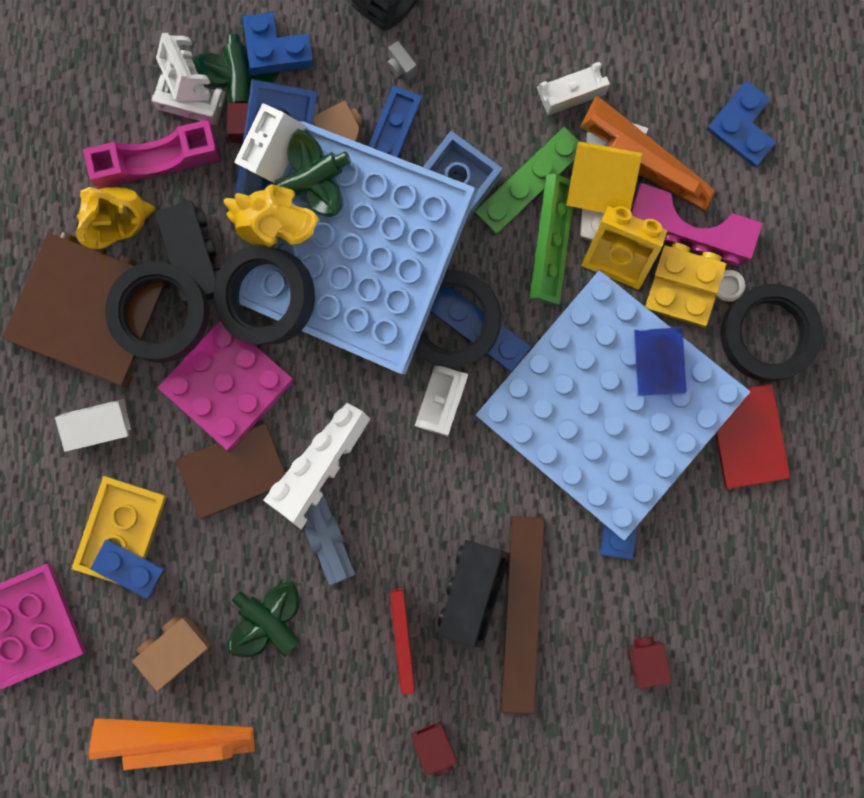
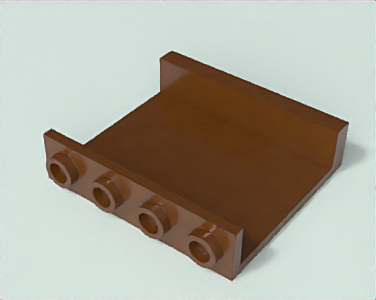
[2,231,172,388]

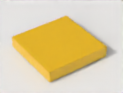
[566,141,643,213]

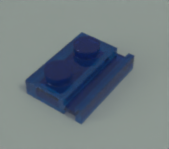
[634,327,687,397]

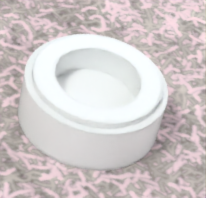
[716,270,745,302]

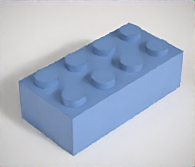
[423,131,503,226]

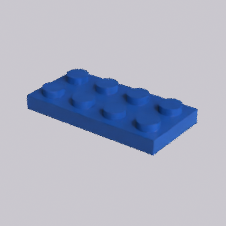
[234,80,317,199]

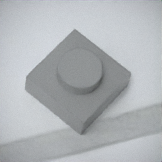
[387,41,417,82]

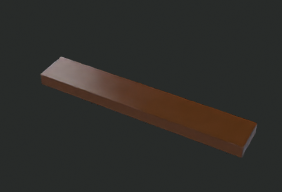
[501,516,544,714]

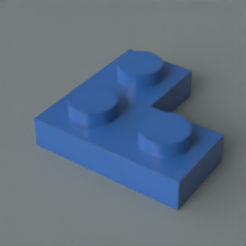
[242,12,313,76]
[706,80,776,168]

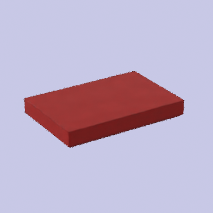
[715,384,790,489]
[390,587,415,694]

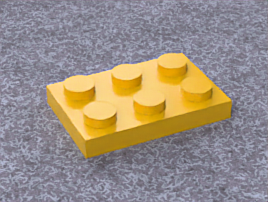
[71,476,167,585]

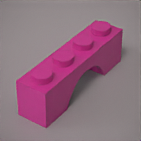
[83,120,222,189]
[631,183,763,267]

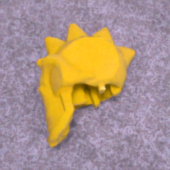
[224,184,319,247]
[76,187,156,249]

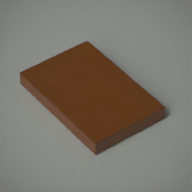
[176,423,286,519]

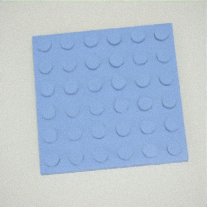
[239,121,478,374]
[476,270,750,541]

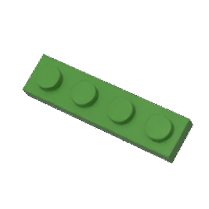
[474,126,579,236]
[530,173,573,305]

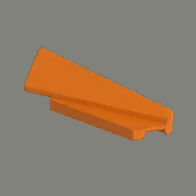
[580,96,715,211]
[88,718,255,770]

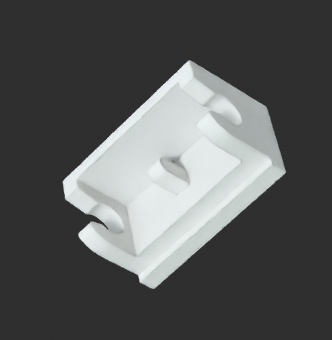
[156,33,210,101]
[537,62,610,116]
[151,74,227,126]
[234,104,306,183]
[415,366,468,437]
[55,399,131,452]

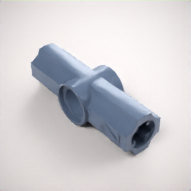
[304,488,356,585]

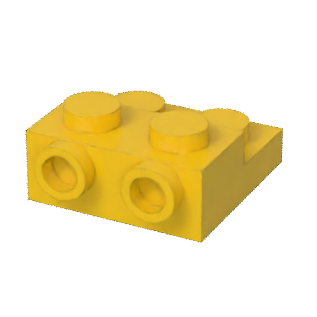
[581,206,667,290]
[645,243,727,328]

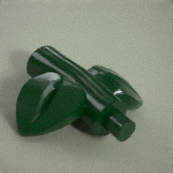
[194,34,280,103]
[274,129,351,217]
[227,581,300,658]

